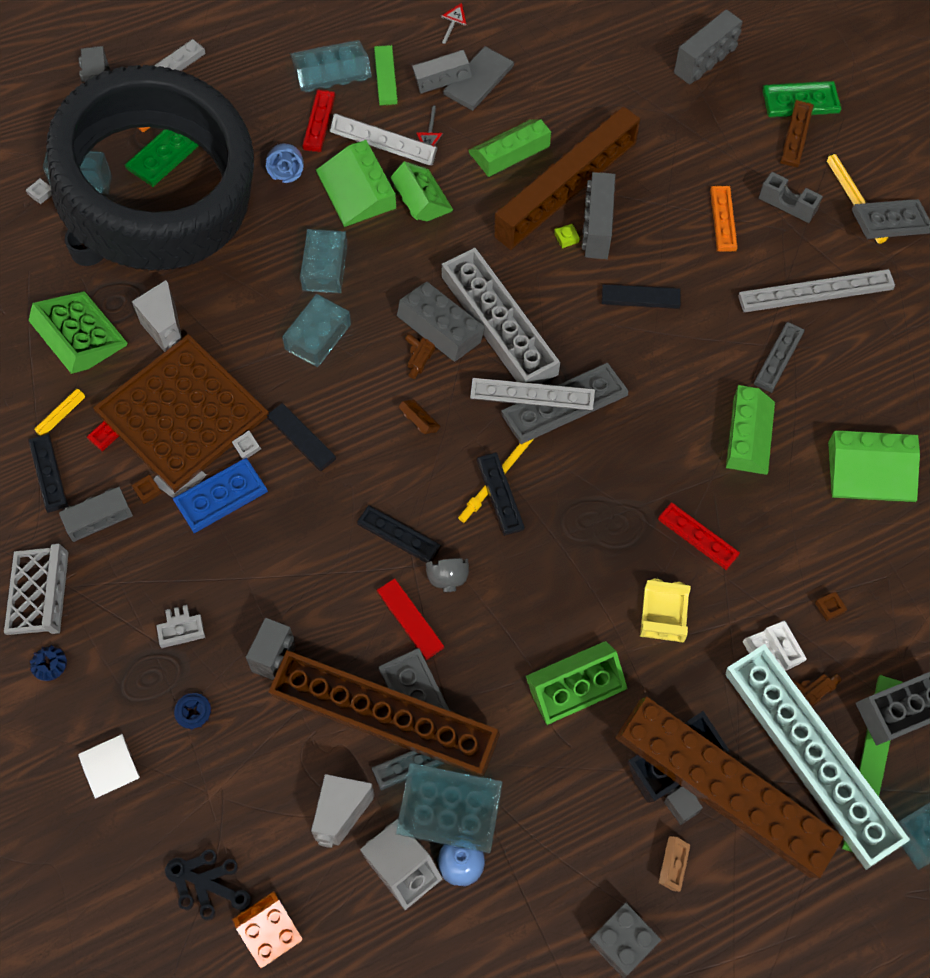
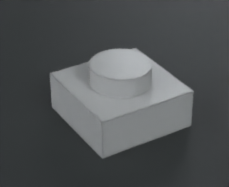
[26,179,51,204]
[232,431,261,459]

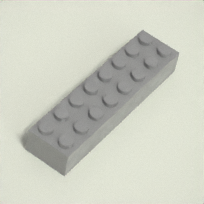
[442,248,560,384]

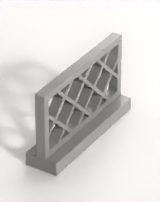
[4,544,69,635]

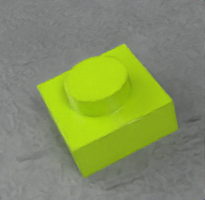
[554,224,580,248]

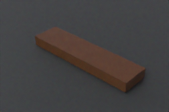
[780,100,814,168]

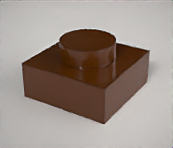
[131,475,162,504]
[815,591,847,621]

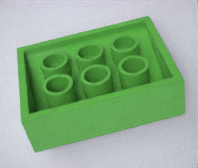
[316,140,396,227]
[29,291,127,374]
[828,431,920,502]

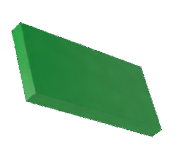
[762,81,841,117]
[125,129,199,187]

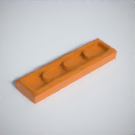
[710,186,737,251]

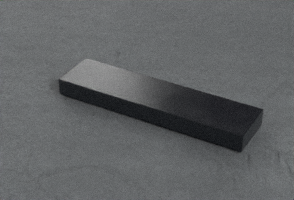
[602,284,681,309]
[267,403,336,472]
[28,433,69,513]
[476,452,525,536]
[357,505,441,563]

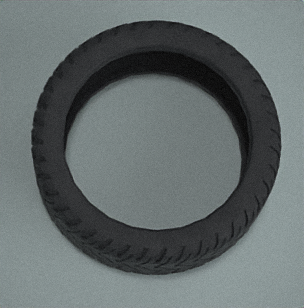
[46,65,254,271]

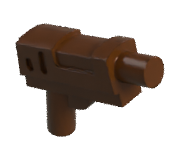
[405,334,436,379]
[790,674,842,707]

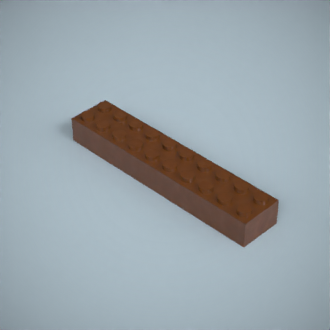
[494,106,640,250]
[268,650,500,778]
[615,697,844,878]

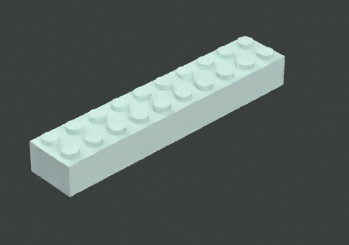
[726,644,910,870]

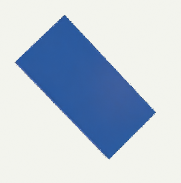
[173,458,268,533]

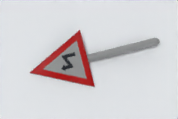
[441,3,466,44]

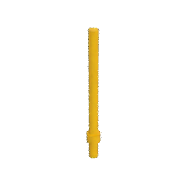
[458,439,534,523]

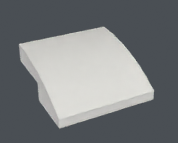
[742,621,807,671]
[78,734,140,798]

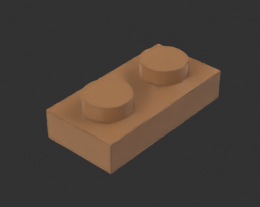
[659,836,690,892]

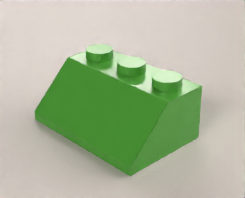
[390,161,453,221]

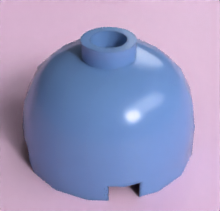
[266,143,304,183]
[437,836,485,886]

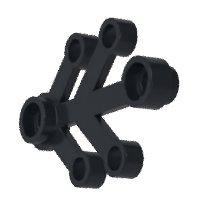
[165,849,252,921]

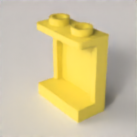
[640,579,691,642]

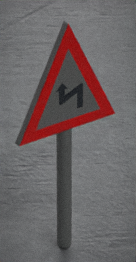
[416,105,443,146]

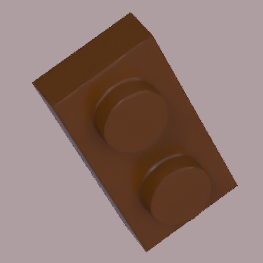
[399,400,441,434]

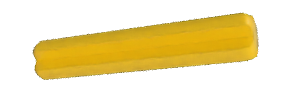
[35,389,85,436]

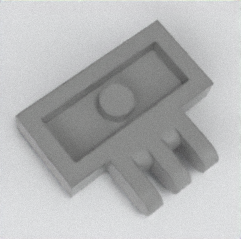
[156,605,205,648]

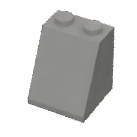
[132,280,182,352]
[311,775,374,848]
[360,819,442,910]

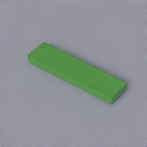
[374,45,397,105]

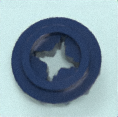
[30,645,67,681]
[174,693,211,730]

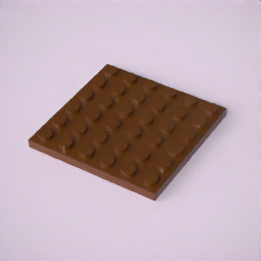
[93,334,269,493]

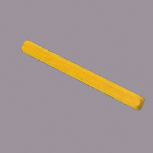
[827,154,888,244]

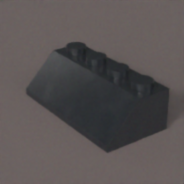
[628,711,730,803]

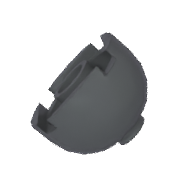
[426,559,469,592]

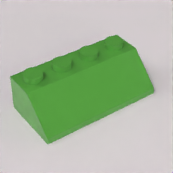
[469,119,551,177]
[726,385,775,475]
[526,641,627,725]

